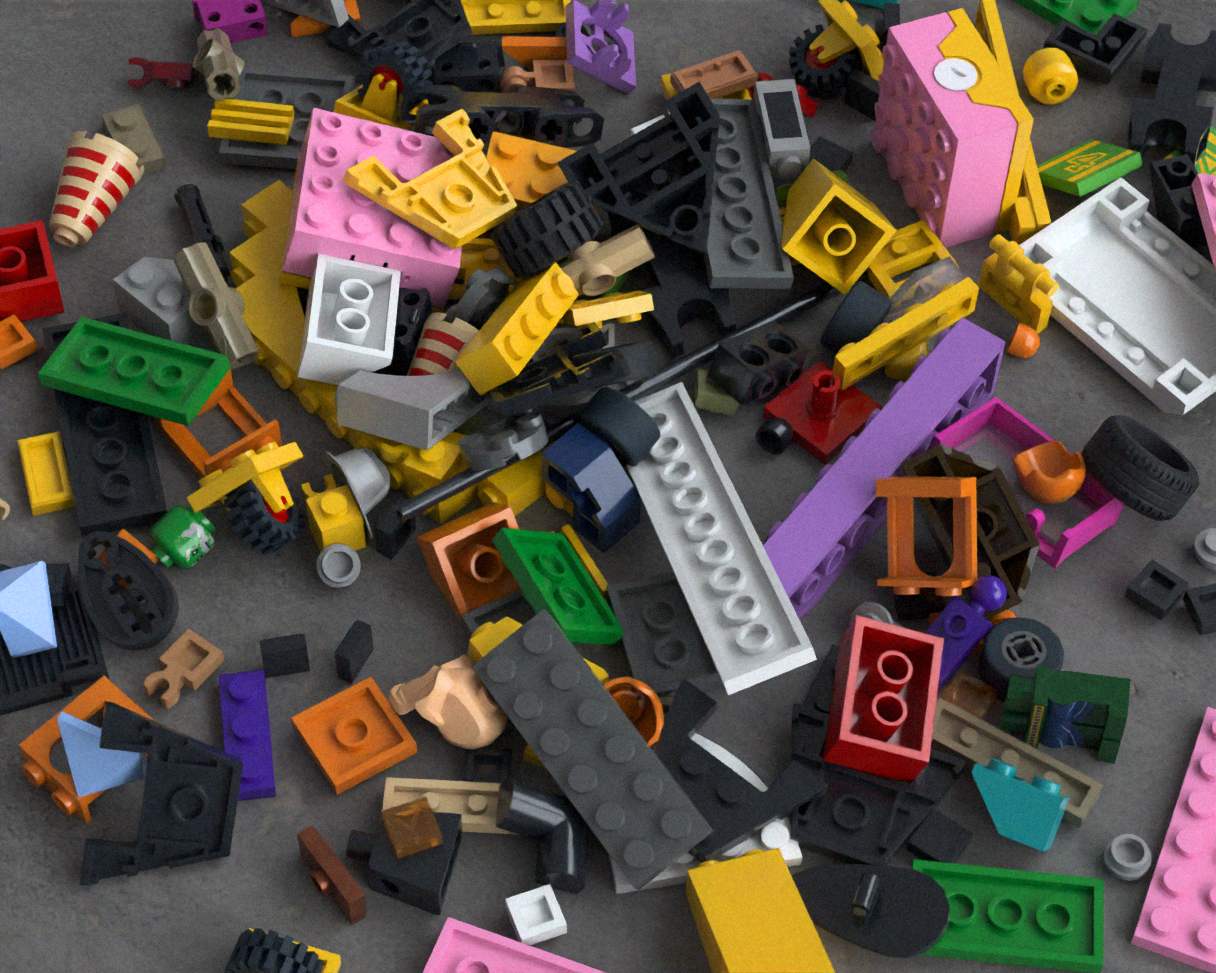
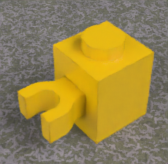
[301,474,366,552]

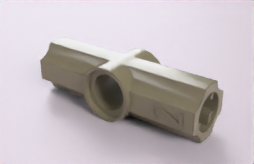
[192,28,245,101]
[174,242,259,370]

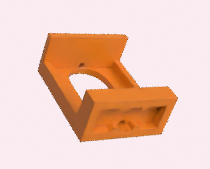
[153,369,282,479]
[876,476,977,596]
[19,676,155,824]

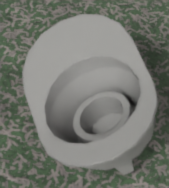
[322,448,390,539]

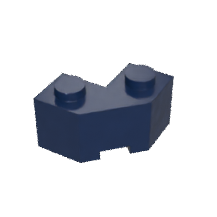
[542,423,641,553]

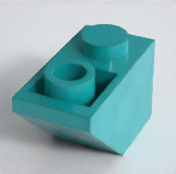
[971,758,1070,852]

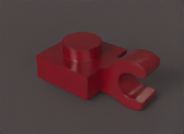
[128,57,199,87]

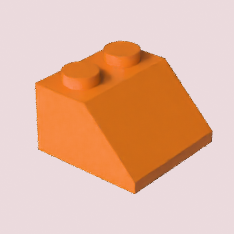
[416,502,521,622]

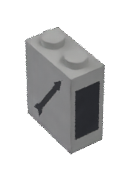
[753,79,810,205]

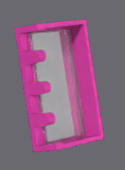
[929,397,1125,569]

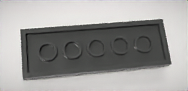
[703,98,794,289]
[472,609,713,890]

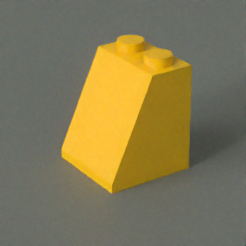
[781,158,897,295]

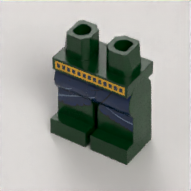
[1001,664,1131,764]

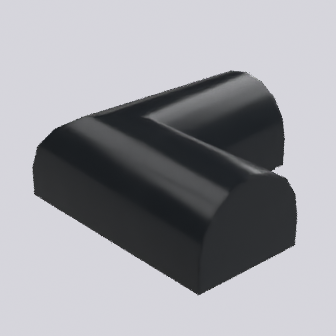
[1043,14,1148,85]
[496,779,589,895]

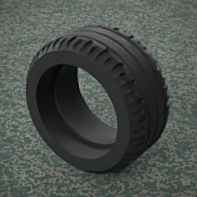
[1082,415,1199,521]

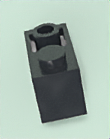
[1150,154,1208,248]

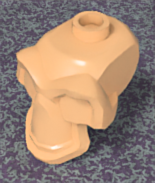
[388,654,508,749]

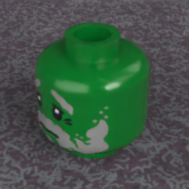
[149,505,216,569]

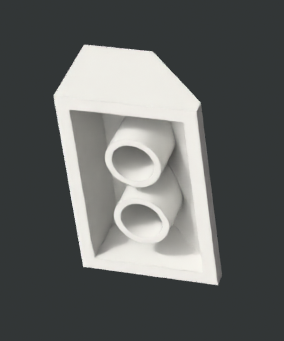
[298,253,401,385]

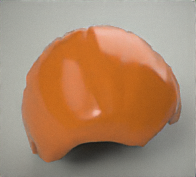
[1012,440,1086,504]
[604,676,664,746]

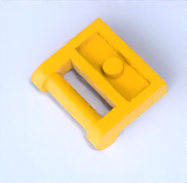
[867,220,960,306]

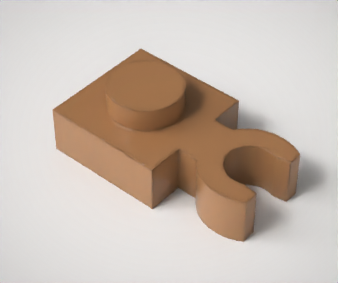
[143,628,224,709]

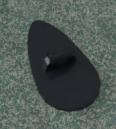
[791,864,950,958]

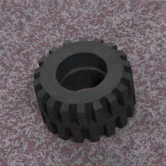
[490,181,604,278]

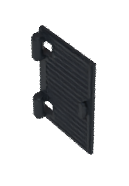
[0,586,110,716]

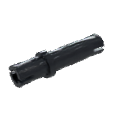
[174,184,230,282]

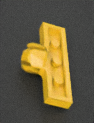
[461,0,571,35]
[832,277,979,391]

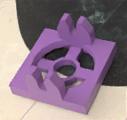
[565,0,636,94]

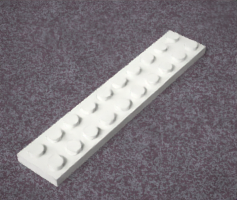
[626,382,817,695]

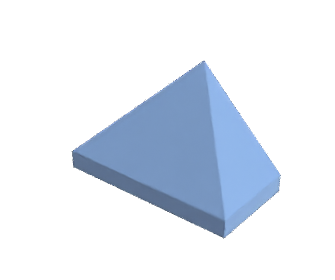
[0,561,57,658]
[57,711,147,797]

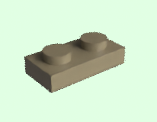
[102,104,166,175]

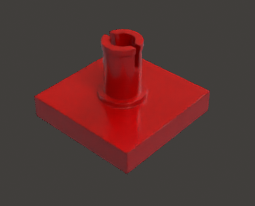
[763,360,882,465]

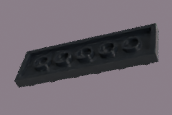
[42,313,167,538]

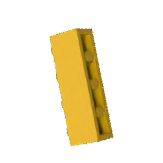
[455,262,579,395]

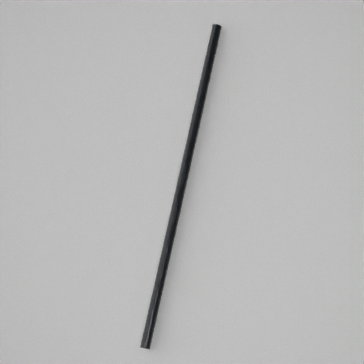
[394,269,868,522]

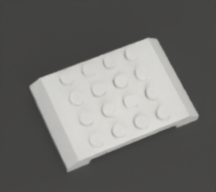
[1019,177,1216,415]

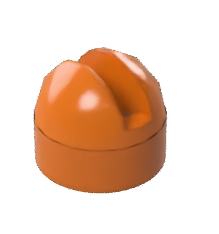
[1006,322,1040,359]

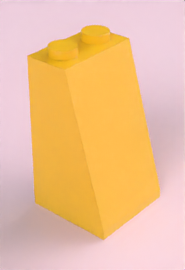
[685,848,835,973]

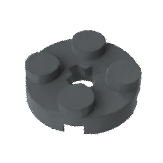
[443,268,516,330]
[458,412,548,471]

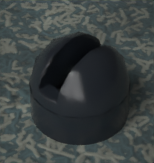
[755,417,793,455]

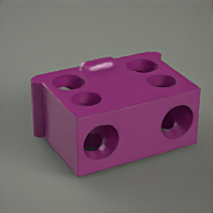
[192,0,267,43]

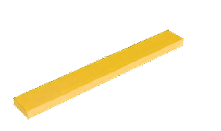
[975,0,1051,235]

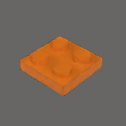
[291,677,418,795]

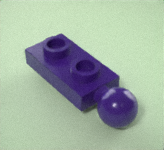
[925,575,1007,694]

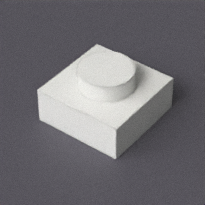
[505,884,567,946]

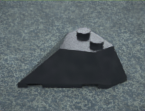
[557,81,720,256]

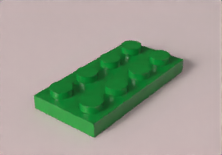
[38,317,230,426]
[911,859,1104,973]

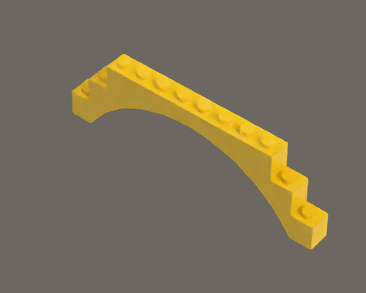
[229,180,573,525]

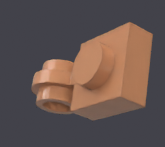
[499,59,575,93]

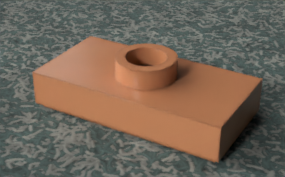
[670,50,758,99]

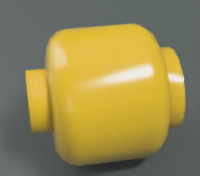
[1022,47,1078,105]

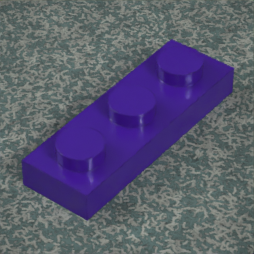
[219,669,276,801]

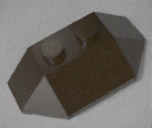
[901,444,1040,620]

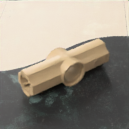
[558,225,655,297]

